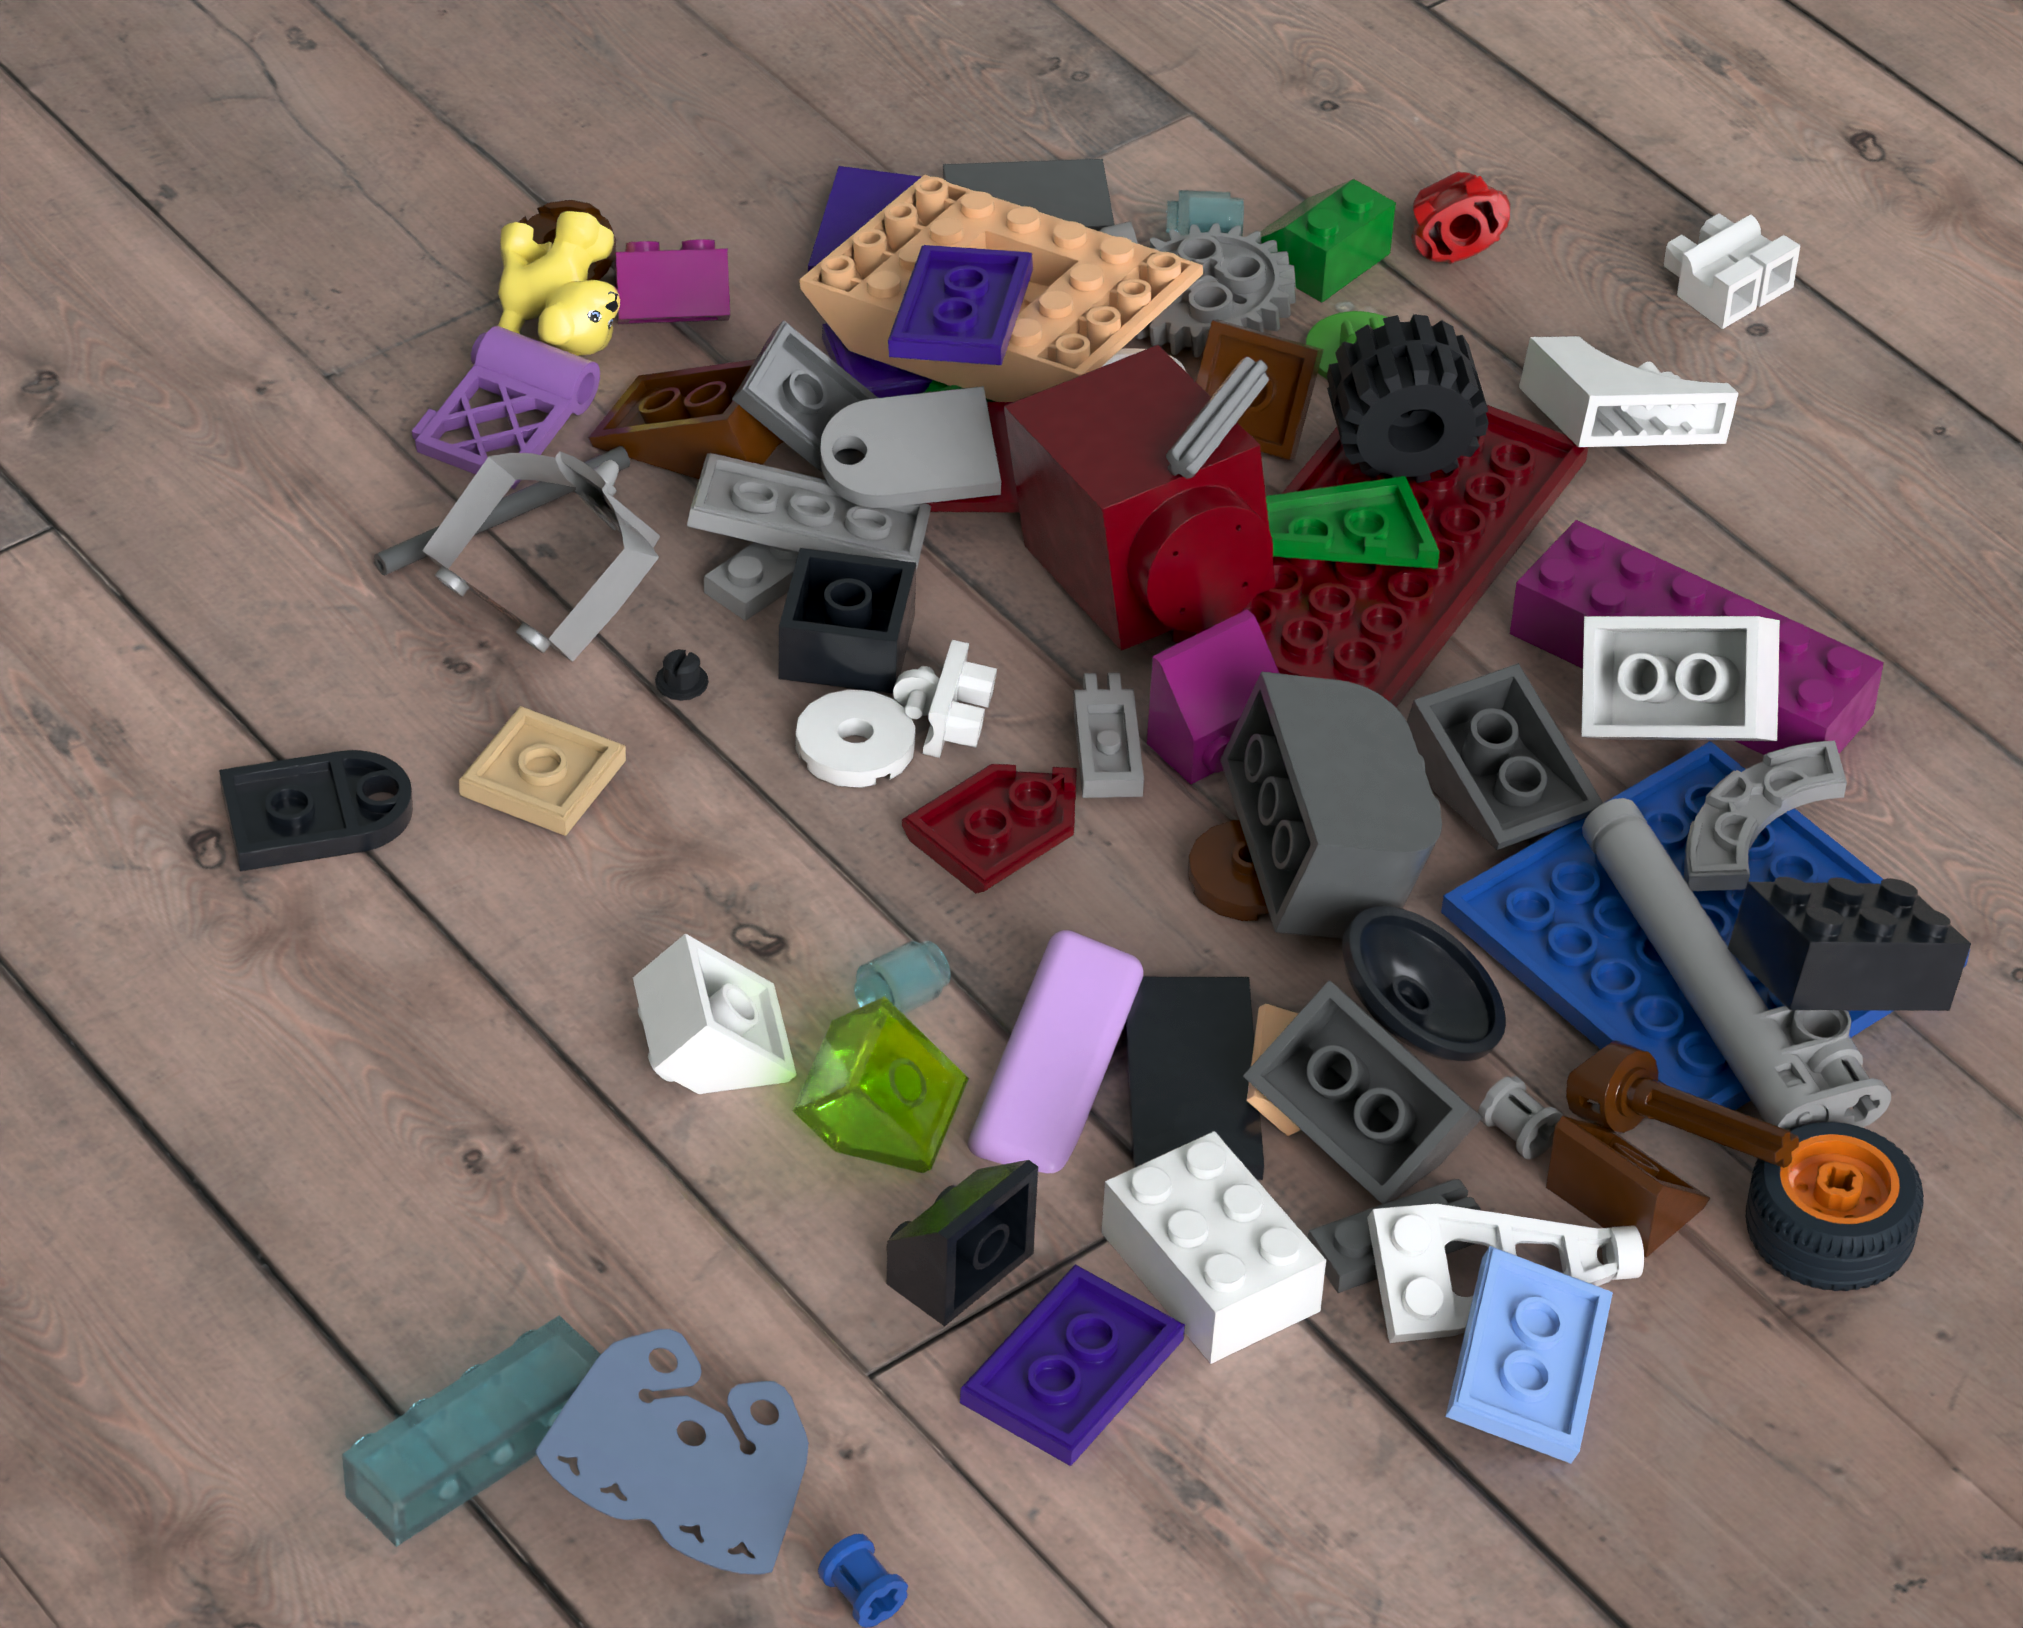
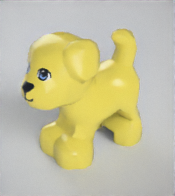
[498,211,620,356]

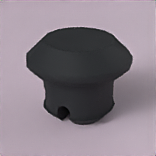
[655,649,709,701]

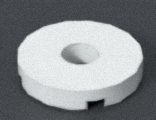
[796,689,915,788]

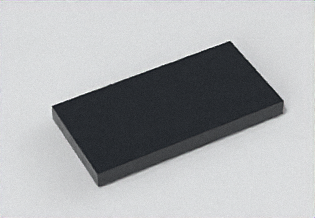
[1125,976,1264,1180]

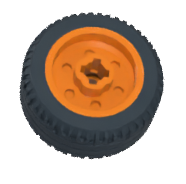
[1745,1122,1924,1291]

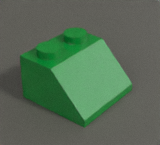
[1260,179,1396,303]

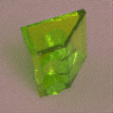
[792,996,969,1173]

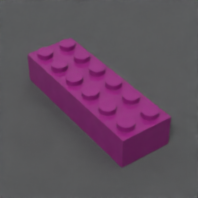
[1509,520,1884,755]

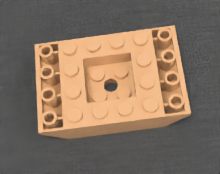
[799,175,1203,402]

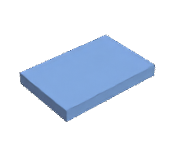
[1445,1246,1613,1464]

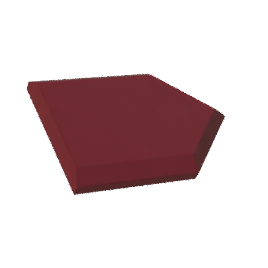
[902,764,1077,894]

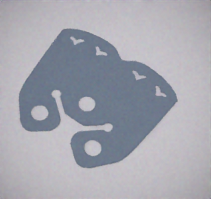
[535,1329,809,1575]

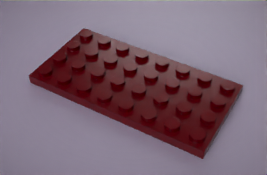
[1172,405,1588,707]

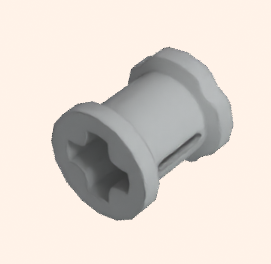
[1478,1076,1563,1159]

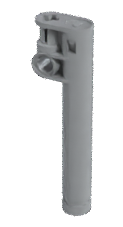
[1582,798,1891,1131]

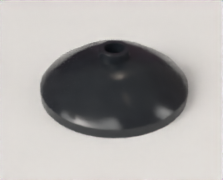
[1342,906,1506,1061]

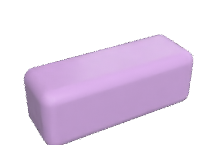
[968,930,1143,1173]

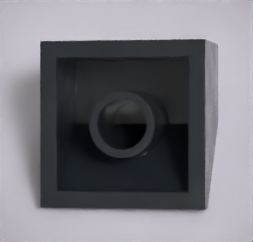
[886,1160,1038,1327]

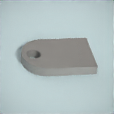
[820,386,1001,508]

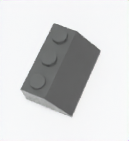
[1243,980,1483,1204]

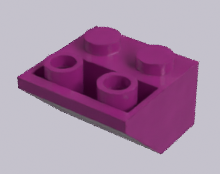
[614,239,730,324]

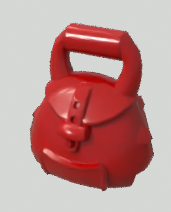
[1411,171,1511,264]

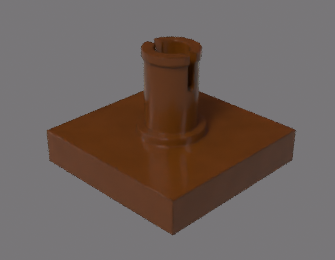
[1196,319,1324,460]

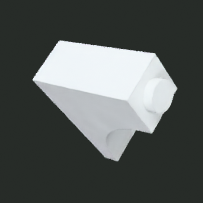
[1519,336,1738,447]

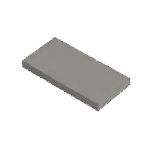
[687,453,931,571]

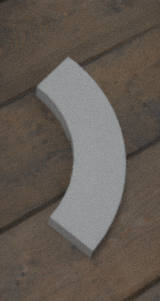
[1684,740,1847,891]

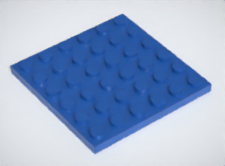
[1441,741,1970,1111]

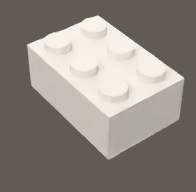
[1582,616,1780,741]
[1102,1131,1326,1364]

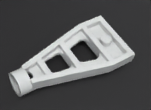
[1367,1204,1644,1343]

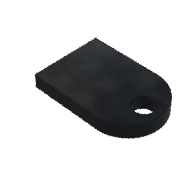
[219,750,413,871]

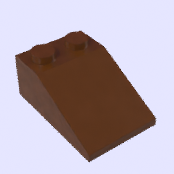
[588,359,784,479]

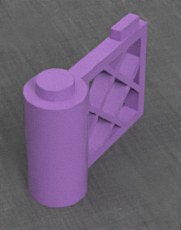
[412,326,600,489]

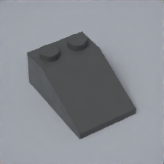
[1407,663,1603,850]

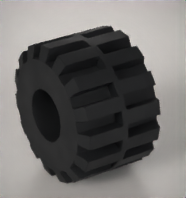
[1326,314,1489,483]

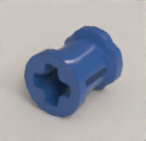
[818,1534,908,1628]

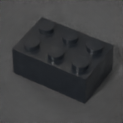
[1728,877,1971,1011]

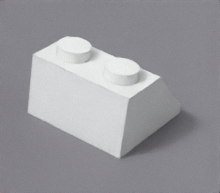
[633,934,797,1094]

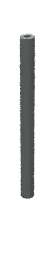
[374,446,630,575]

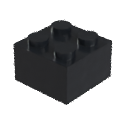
[778,548,917,694]

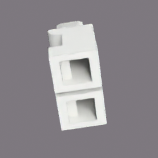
[1664,213,1800,329]

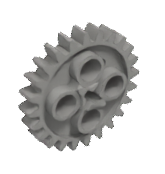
[1135,223,1296,357]

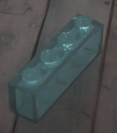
[342,1315,601,1547]

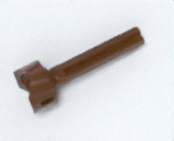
[1566,1040,1799,1168]

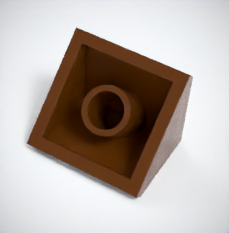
[1546,1116,1710,1257]

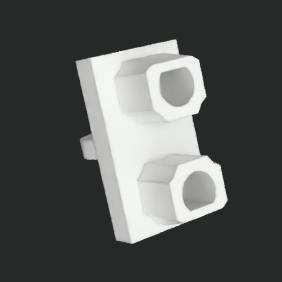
[893,640,997,758]

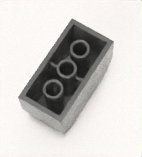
[1220,672,1442,939]

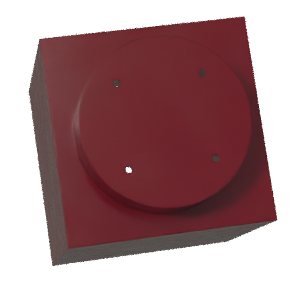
[1004,345,1276,651]

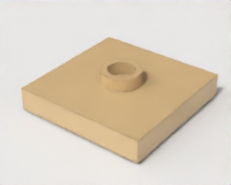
[459,706,626,836]

